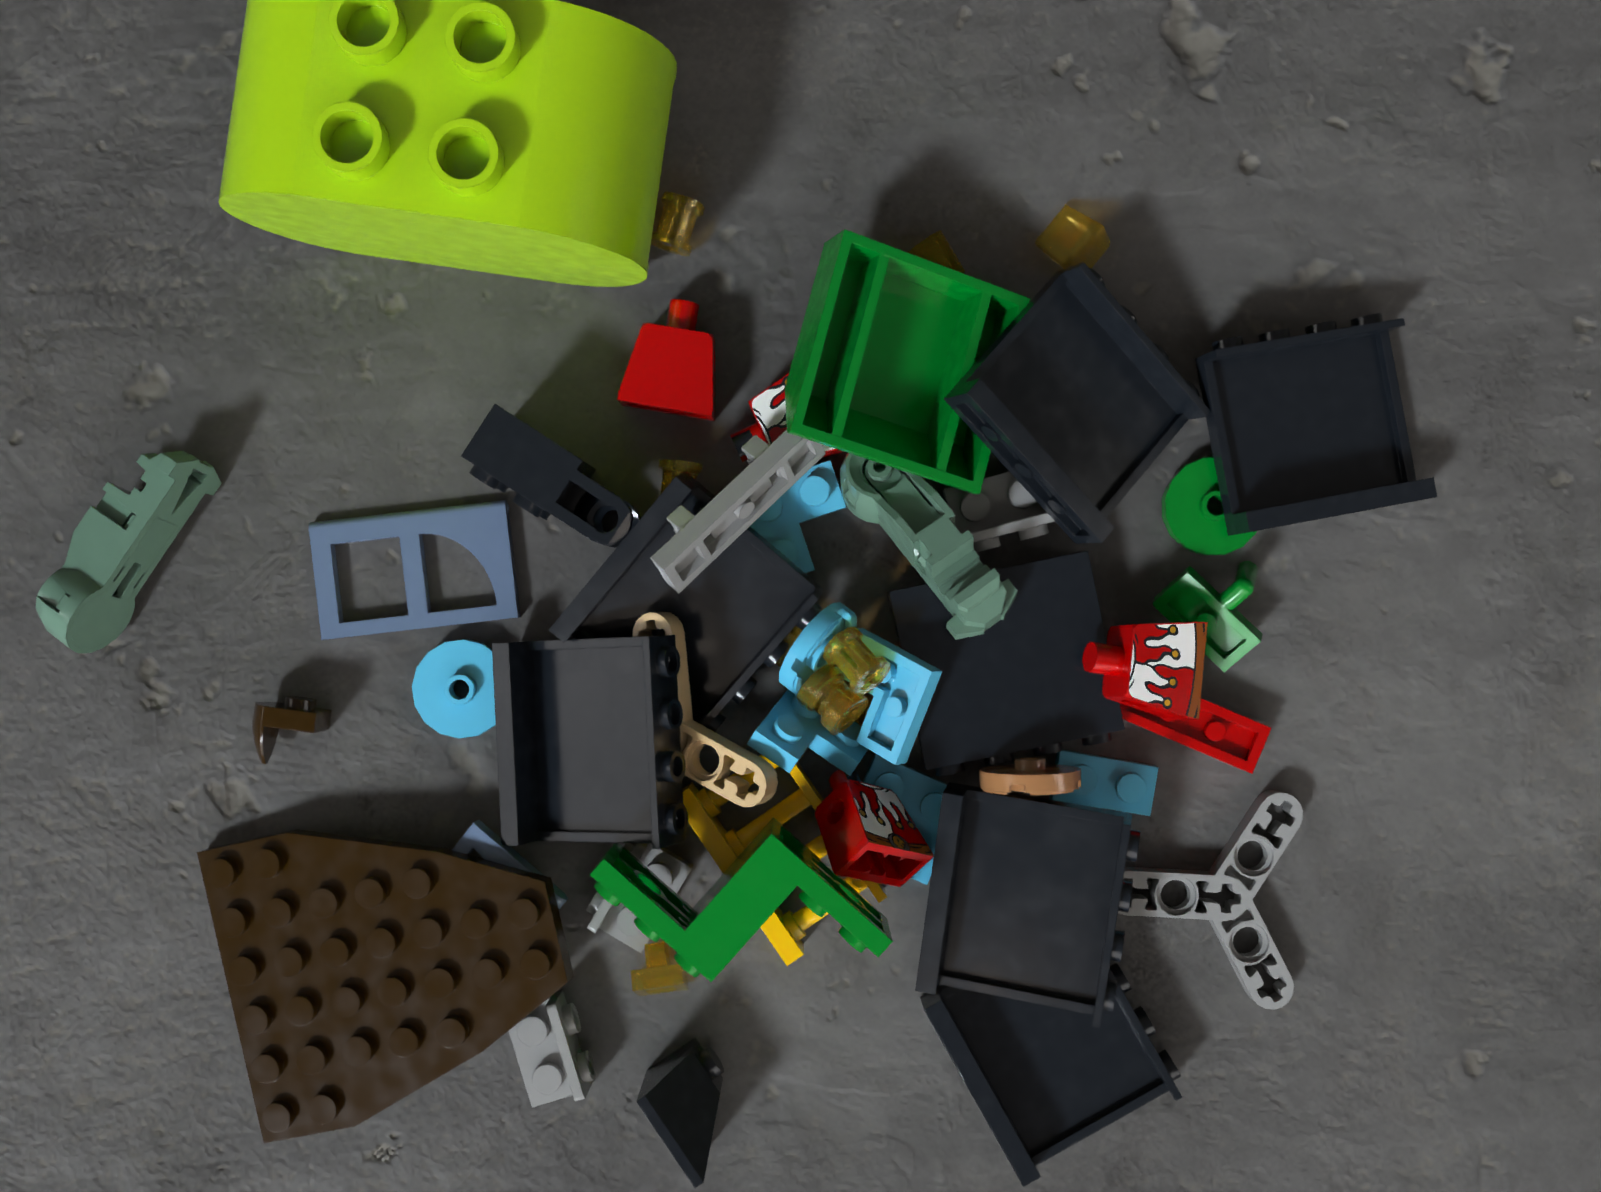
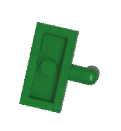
[1152,561,1263,672]

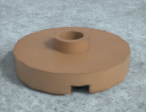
[979,757,1081,795]

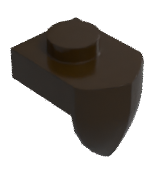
[252,696,332,764]

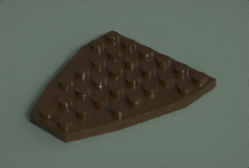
[197,829,574,1143]

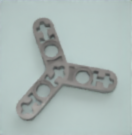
[1118,790,1303,1010]

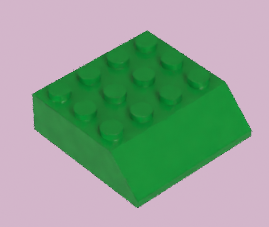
[785,229,1030,495]

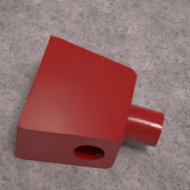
[617,299,716,421]

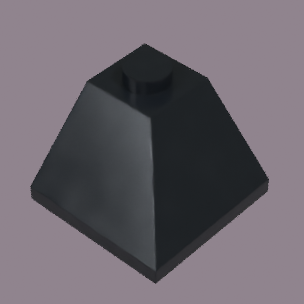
[636,1037,724,1188]

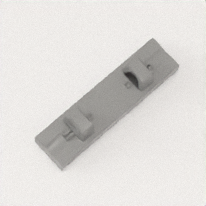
[651,430,826,593]

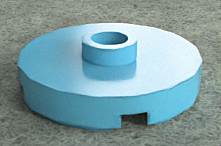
[779,602,857,695]
[412,639,496,739]

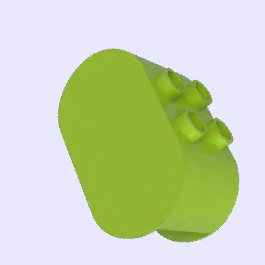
[218,0,677,287]

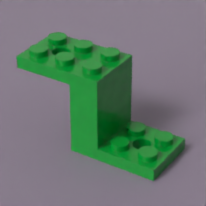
[590,817,893,982]

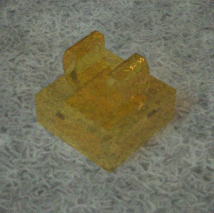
[631,941,689,996]

